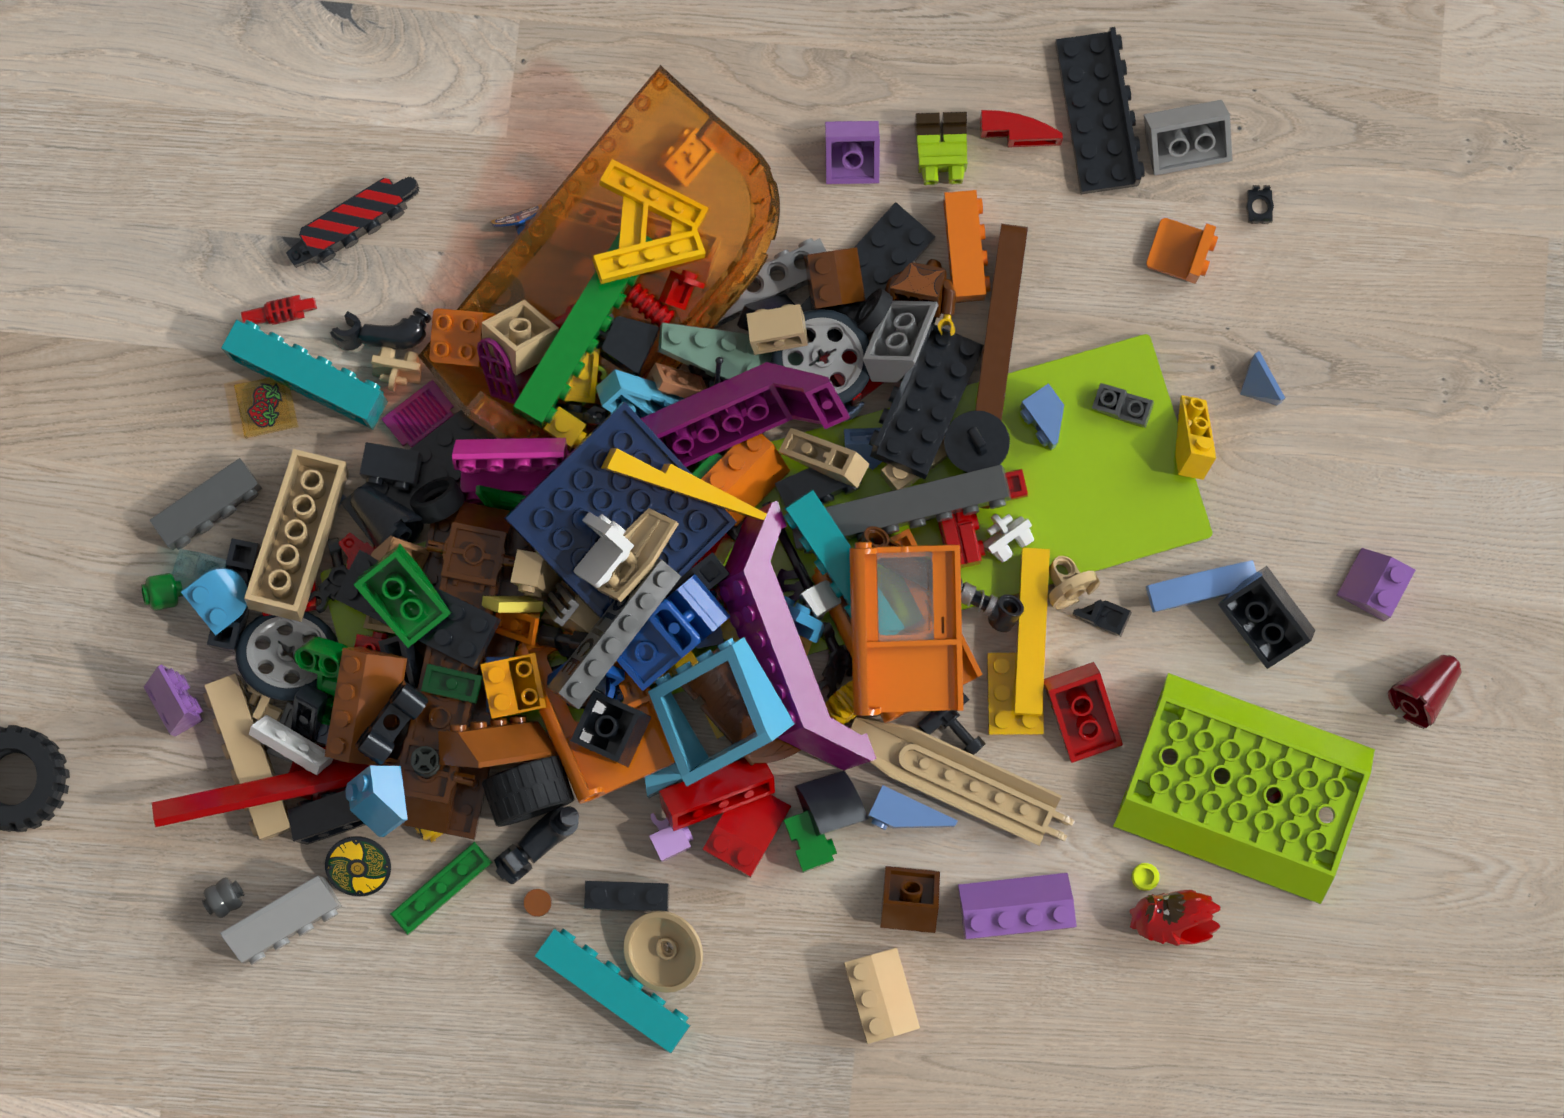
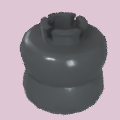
[202,877,245,918]

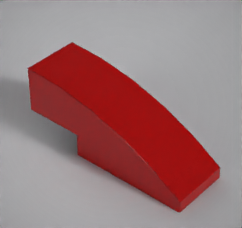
[980,110,1063,148]

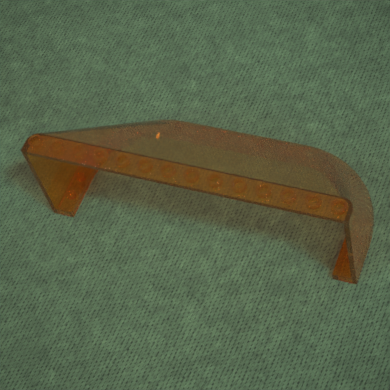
[418,65,780,453]

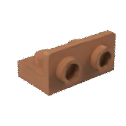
[646,362,707,399]

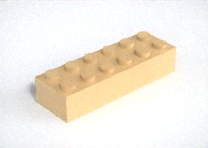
[244,449,349,622]

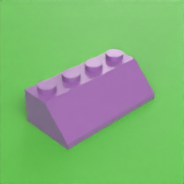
[958,873,1077,940]

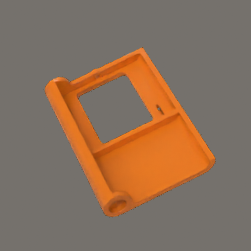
[515,631,676,804]

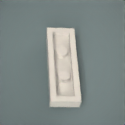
[249,715,333,775]

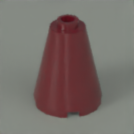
[1388,655,1462,729]

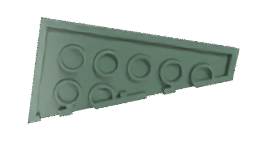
[659,323,819,380]

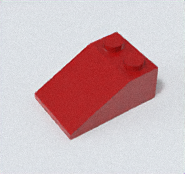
[1044,662,1123,763]
[703,794,791,878]

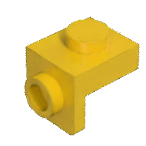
[544,406,587,450]

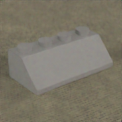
[220,876,342,965]

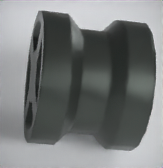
[411,746,441,778]

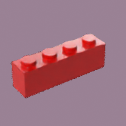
[659,758,775,831]

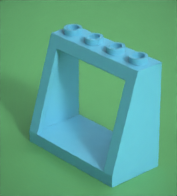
[648,637,795,786]

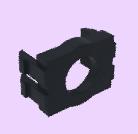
[1246,185,1274,224]

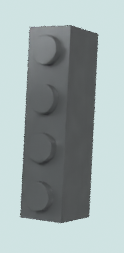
[150,458,262,550]

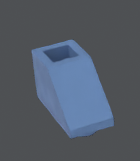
[1020,383,1064,450]

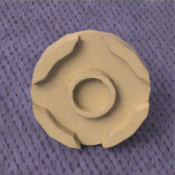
[1048,556,1101,610]

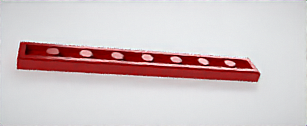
[151,761,370,827]

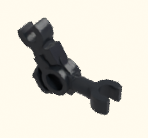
[308,538,349,614]
[817,622,853,699]

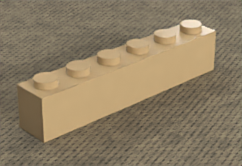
[203,673,291,841]

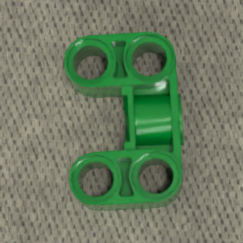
[294,637,348,726]

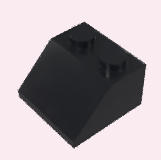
[570,690,651,767]

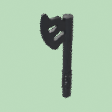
[762,501,814,601]

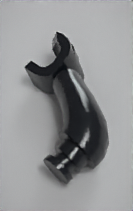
[330,308,432,351]
[494,806,579,884]

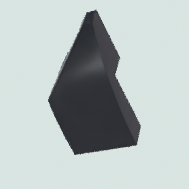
[1073,599,1132,637]

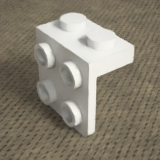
[574,512,634,588]

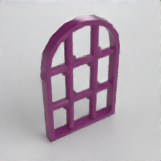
[477,338,520,404]

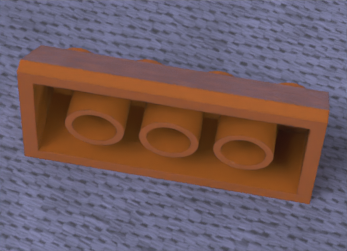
[325,646,407,766]
[438,716,558,768]

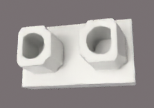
[983,514,1034,562]

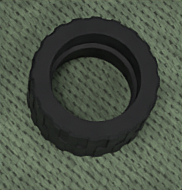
[482,756,575,827]

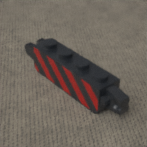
[286,177,420,268]

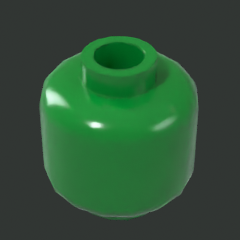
[141,573,183,610]

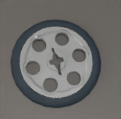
[771,309,870,404]
[236,611,338,701]

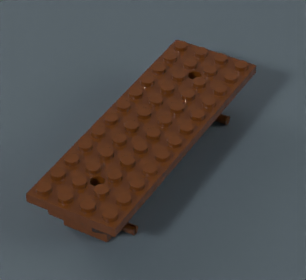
[380,497,537,840]

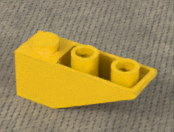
[1175,395,1216,480]

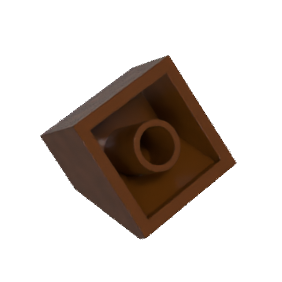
[804,247,865,309]
[880,866,940,933]

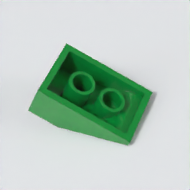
[353,544,451,648]

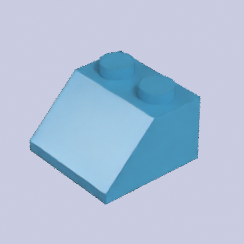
[346,765,408,837]

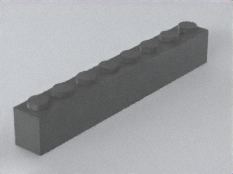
[792,465,1012,554]

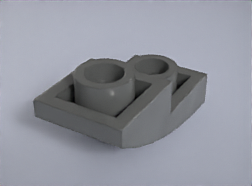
[1092,383,1154,428]

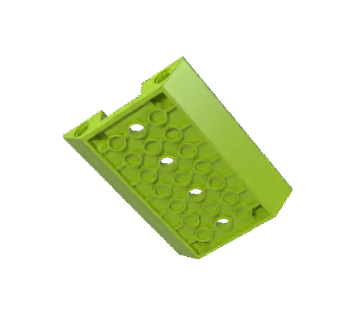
[1113,673,1375,904]

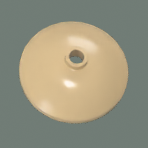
[624,911,703,993]

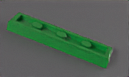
[390,841,493,935]

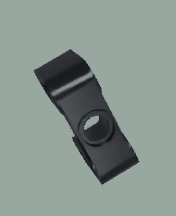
[355,680,428,766]

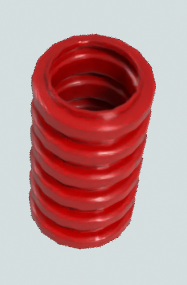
[625,283,675,330]

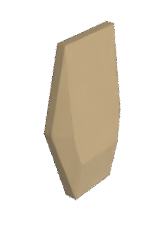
[595,508,678,602]

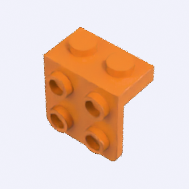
[1146,218,1218,284]
[429,308,496,367]

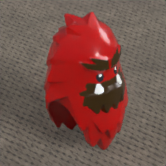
[1129,890,1221,946]

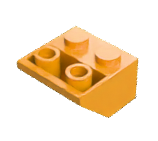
[480,653,546,719]

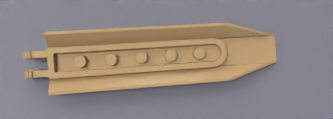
[850,717,1074,846]

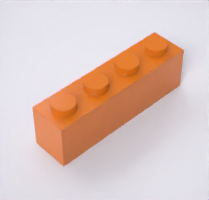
[943,190,990,303]

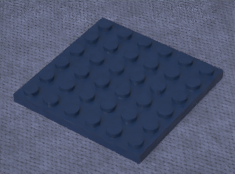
[504,402,737,618]

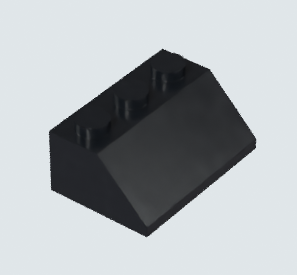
[1218,566,1316,669]

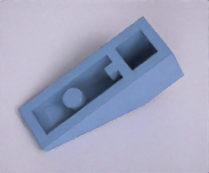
[868,785,957,830]

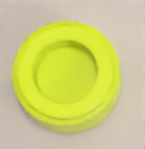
[1131,863,1160,891]

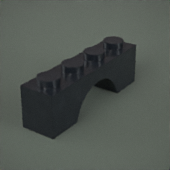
[207,538,261,653]

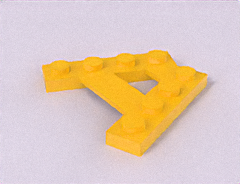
[593,159,709,284]

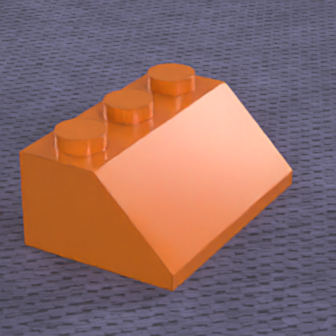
[701,433,790,528]

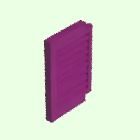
[382,379,454,448]

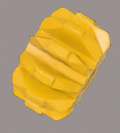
[825,680,857,724]

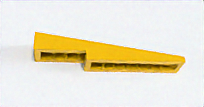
[601,448,767,520]
[1014,548,1050,716]

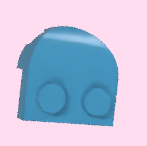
[181,568,247,635]
[784,596,825,643]

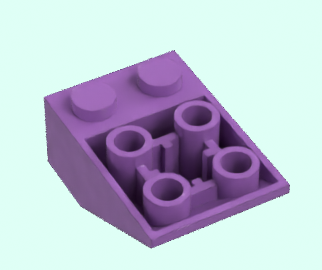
[144,664,204,737]

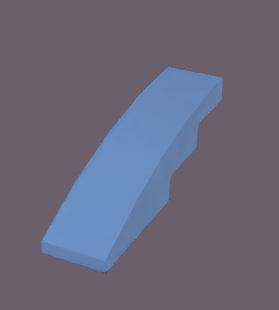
[1145,560,1256,613]

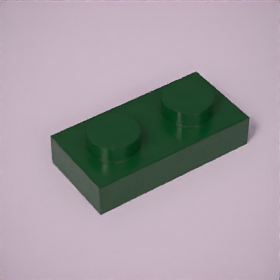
[421,664,483,704]

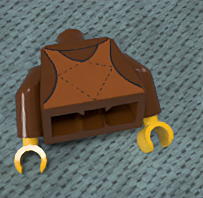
[885,259,956,336]

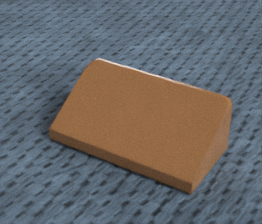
[371,536,430,570]

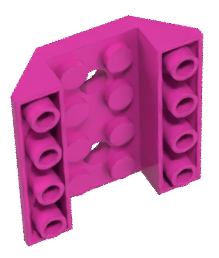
[452,438,569,505]

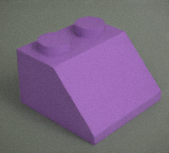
[825,121,880,184]
[1336,548,1416,621]

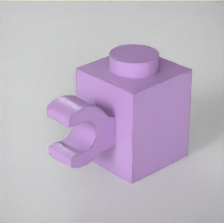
[649,813,694,862]

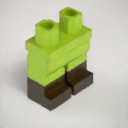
[915,112,968,185]

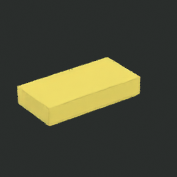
[482,596,543,613]

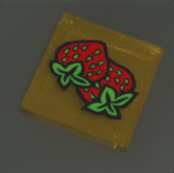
[234,377,299,438]

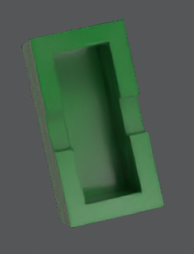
[784,811,837,873]

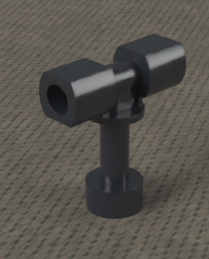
[537,625,588,661]
[917,692,986,755]

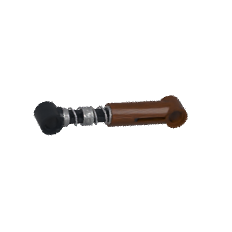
[858,526,1024,632]

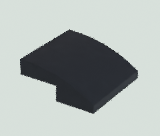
[794,770,868,836]

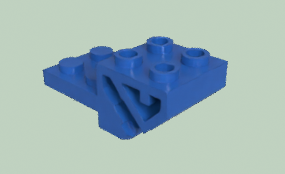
[617,574,731,691]

